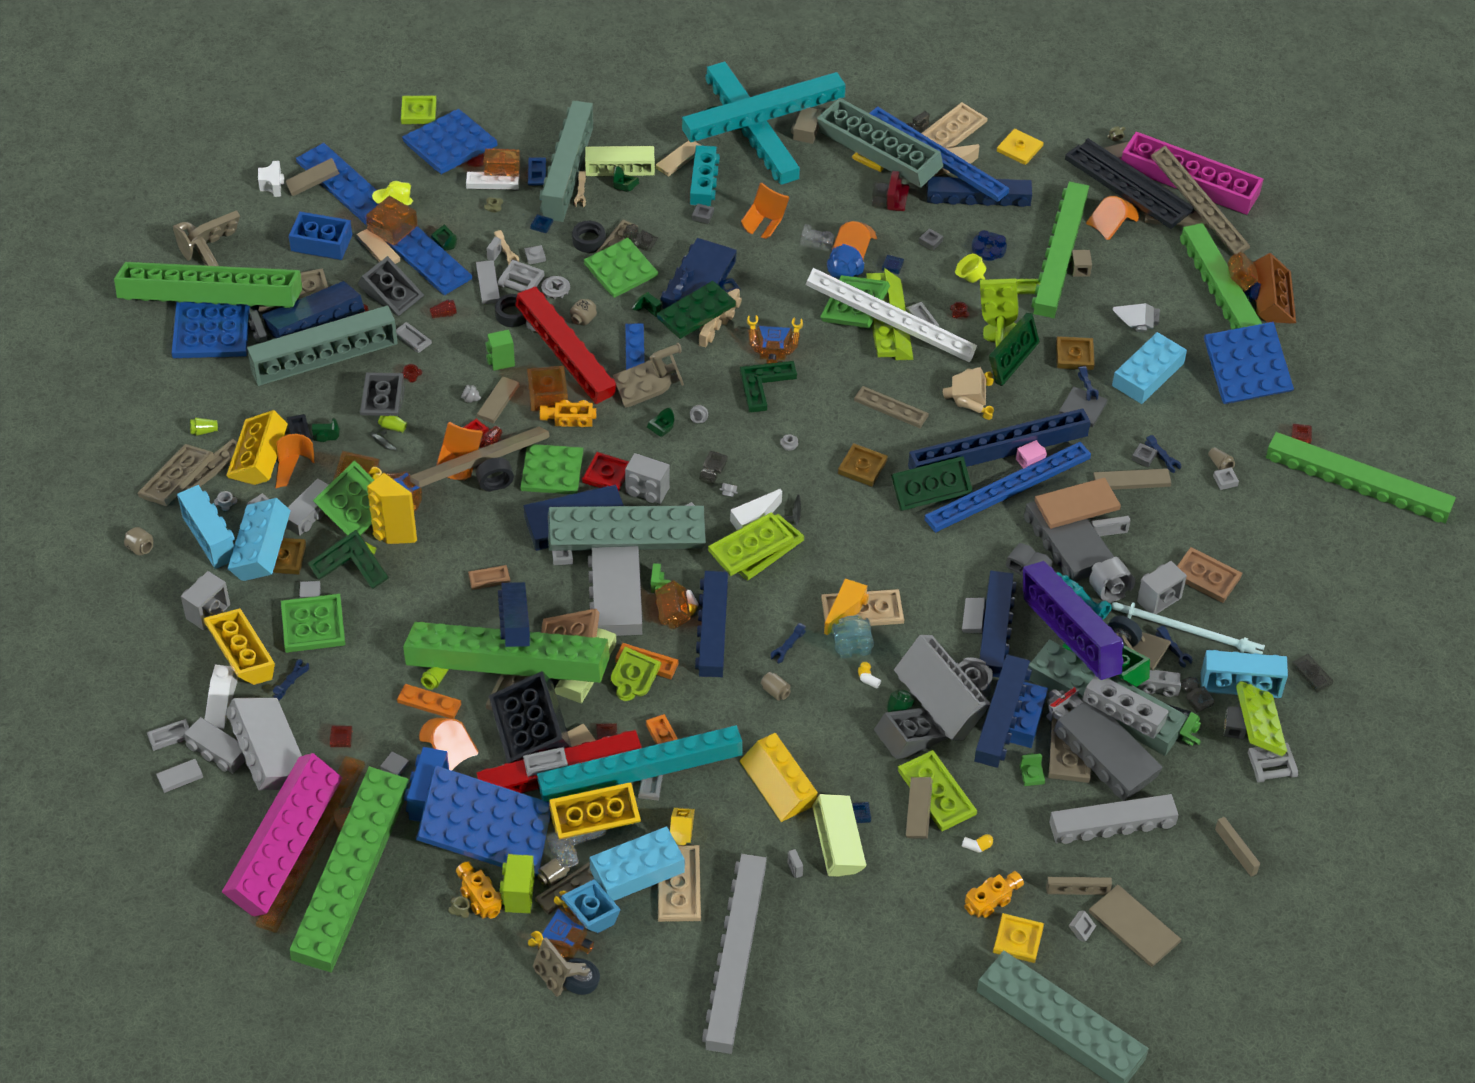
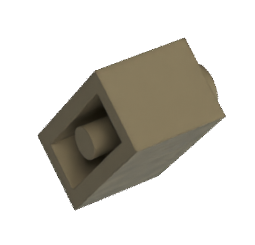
[791,108,822,144]

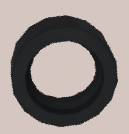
[572,220,606,253]
[495,294,526,328]
[476,458,514,492]

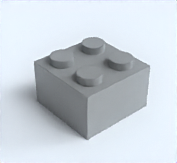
[625,453,670,504]
[1137,561,1187,614]
[181,571,230,630]

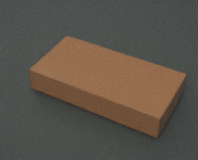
[468,565,510,590]

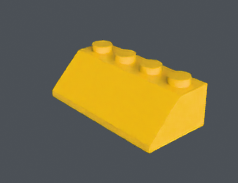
[226,410,288,485]
[367,473,417,544]
[203,608,275,685]
[740,733,818,822]
[549,782,641,840]

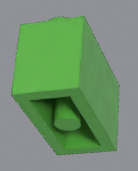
[485,330,515,370]

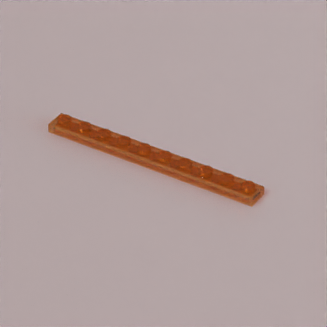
[256,756,365,933]

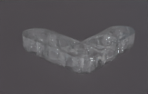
[547,830,607,868]

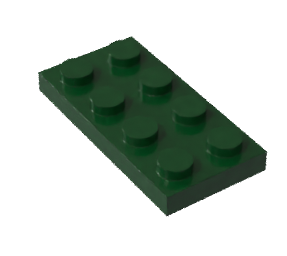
[657,281,736,339]
[989,312,1040,386]
[891,456,973,511]

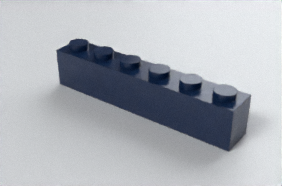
[927,177,1032,207]
[695,571,728,678]
[979,571,1016,678]
[498,582,530,647]
[974,655,1032,768]

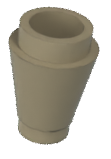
[1208,447,1235,470]

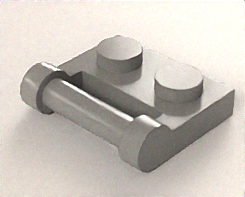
[498,260,545,292]
[1248,743,1298,783]

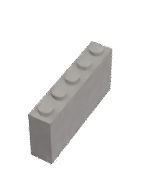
[588,546,642,636]
[894,635,990,740]
[226,698,302,790]

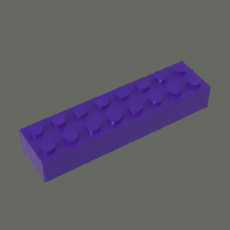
[1023,561,1124,680]

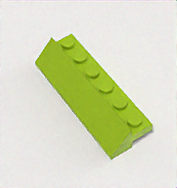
[866,268,913,360]

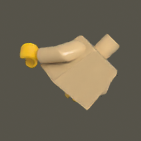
[943,367,994,420]

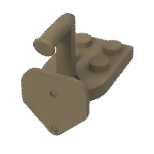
[173,210,240,266]
[613,343,684,408]

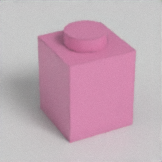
[1016,440,1047,468]

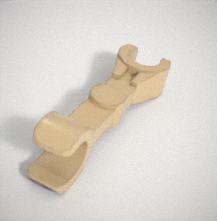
[574,171,586,207]
[494,230,519,265]

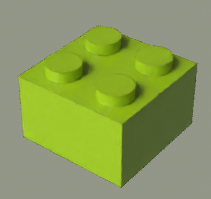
[500,854,535,914]

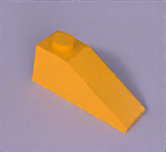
[824,579,869,635]

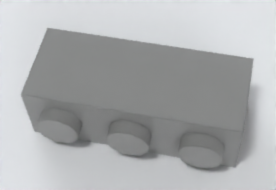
[286,479,328,536]
[184,717,246,774]

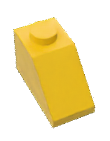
[670,808,695,845]

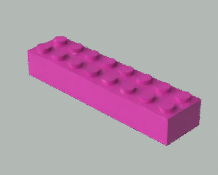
[1121,132,1263,215]
[222,753,342,916]

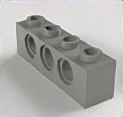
[1082,675,1169,739]

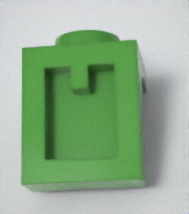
[651,563,671,595]
[1180,712,1201,746]
[1020,753,1045,786]

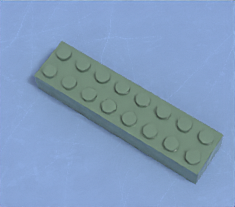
[817,98,943,188]
[539,101,593,222]
[247,305,398,386]
[548,506,706,551]
[1029,639,1188,756]
[977,950,1149,1083]

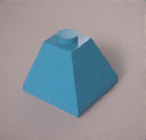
[561,879,621,933]

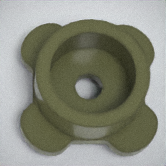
[1107,126,1126,141]
[484,197,503,213]
[448,896,471,918]

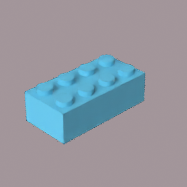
[1112,332,1187,404]
[177,485,235,569]
[228,498,291,581]
[1201,650,1288,698]
[590,826,685,901]

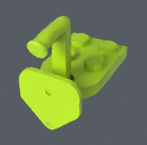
[980,279,1019,347]

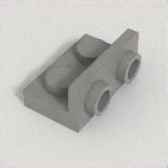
[1139,670,1181,697]

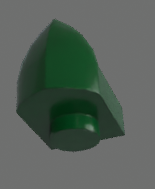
[613,166,639,192]
[431,224,457,250]
[632,292,662,317]
[647,407,675,437]
[312,418,340,442]
[887,690,916,712]

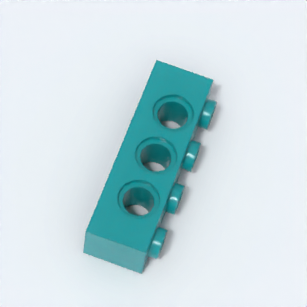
[690,145,720,206]

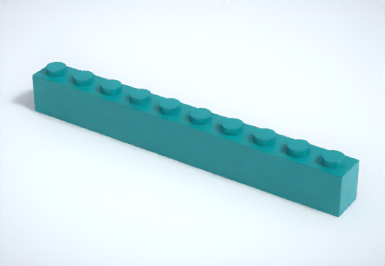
[705,62,800,185]
[682,72,846,143]
[537,725,743,802]

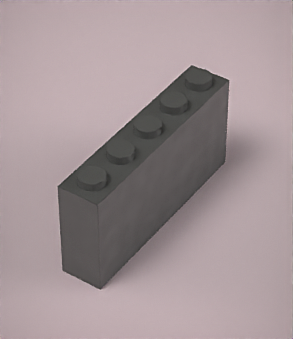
[1024,501,1114,582]
[1053,702,1163,801]

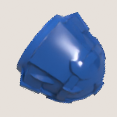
[827,244,864,280]

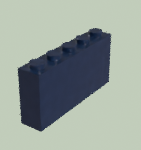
[660,238,737,309]
[262,281,365,339]
[523,485,624,551]

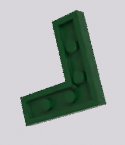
[740,361,797,413]
[308,530,389,589]

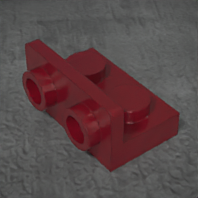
[887,170,909,211]

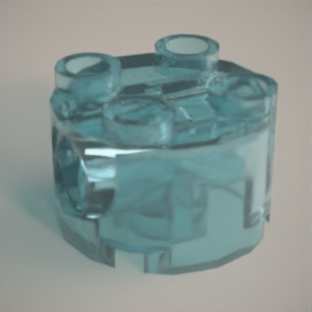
[832,615,874,658]

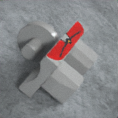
[1046,687,1083,721]

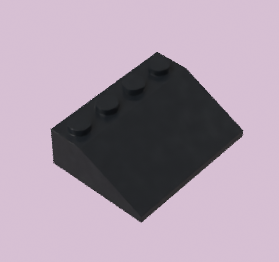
[489,671,572,763]

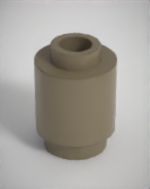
[761,672,791,701]
[537,857,570,887]

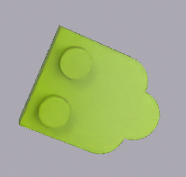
[611,647,662,701]

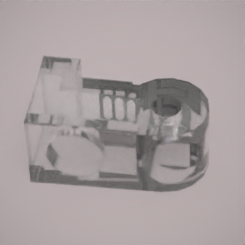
[800,224,834,251]

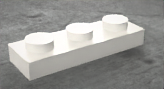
[466,172,519,189]

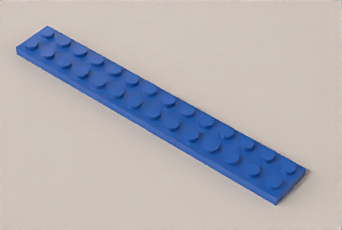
[296,143,472,295]

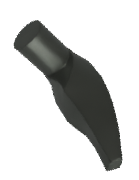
[371,427,397,451]
[784,494,801,525]

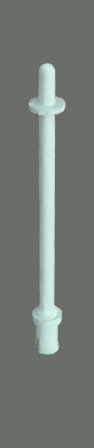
[1112,602,1265,654]

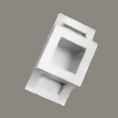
[258,161,284,197]

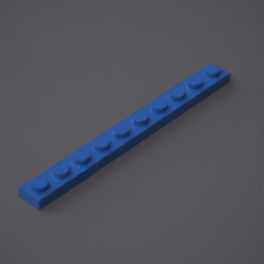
[869,107,1009,202]
[924,442,1091,533]

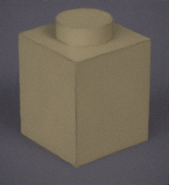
[1070,250,1092,277]

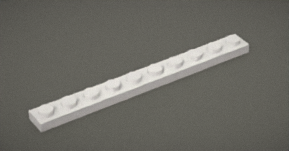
[805,268,977,362]

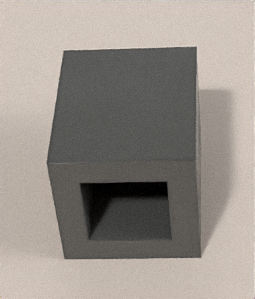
[1224,706,1246,739]

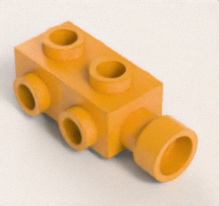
[540,400,596,427]
[456,862,502,919]
[965,871,1024,918]

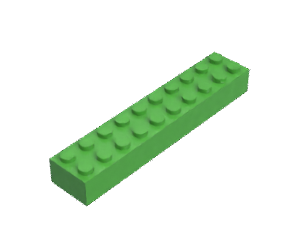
[114,262,302,308]
[403,622,610,683]
[290,766,409,973]

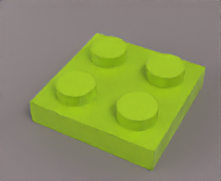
[401,96,437,124]

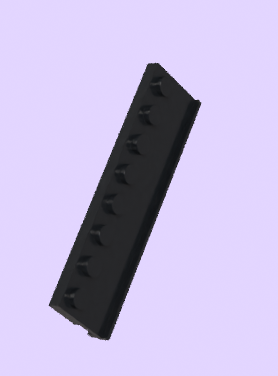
[1065,138,1194,229]

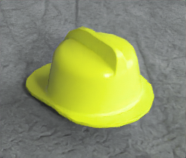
[372,181,413,206]
[955,254,987,283]

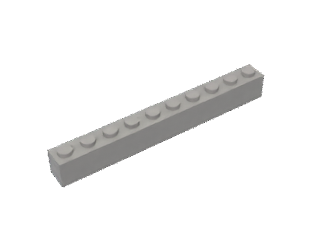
[702,854,766,1054]

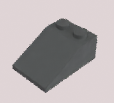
[358,256,424,316]
[360,372,405,416]
[874,708,948,759]

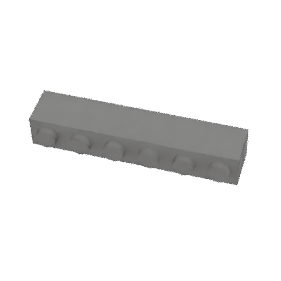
[1049,794,1178,844]

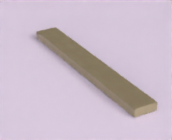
[1151,146,1250,257]
[409,427,550,487]

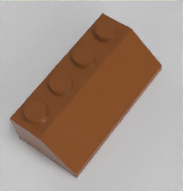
[1252,253,1296,323]

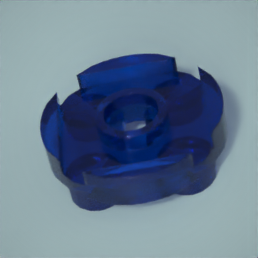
[971,230,1007,261]

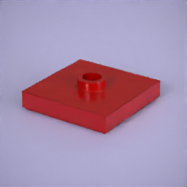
[582,452,629,492]

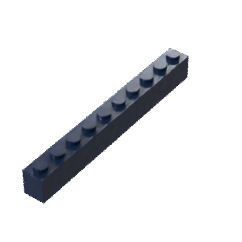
[908,408,1091,470]

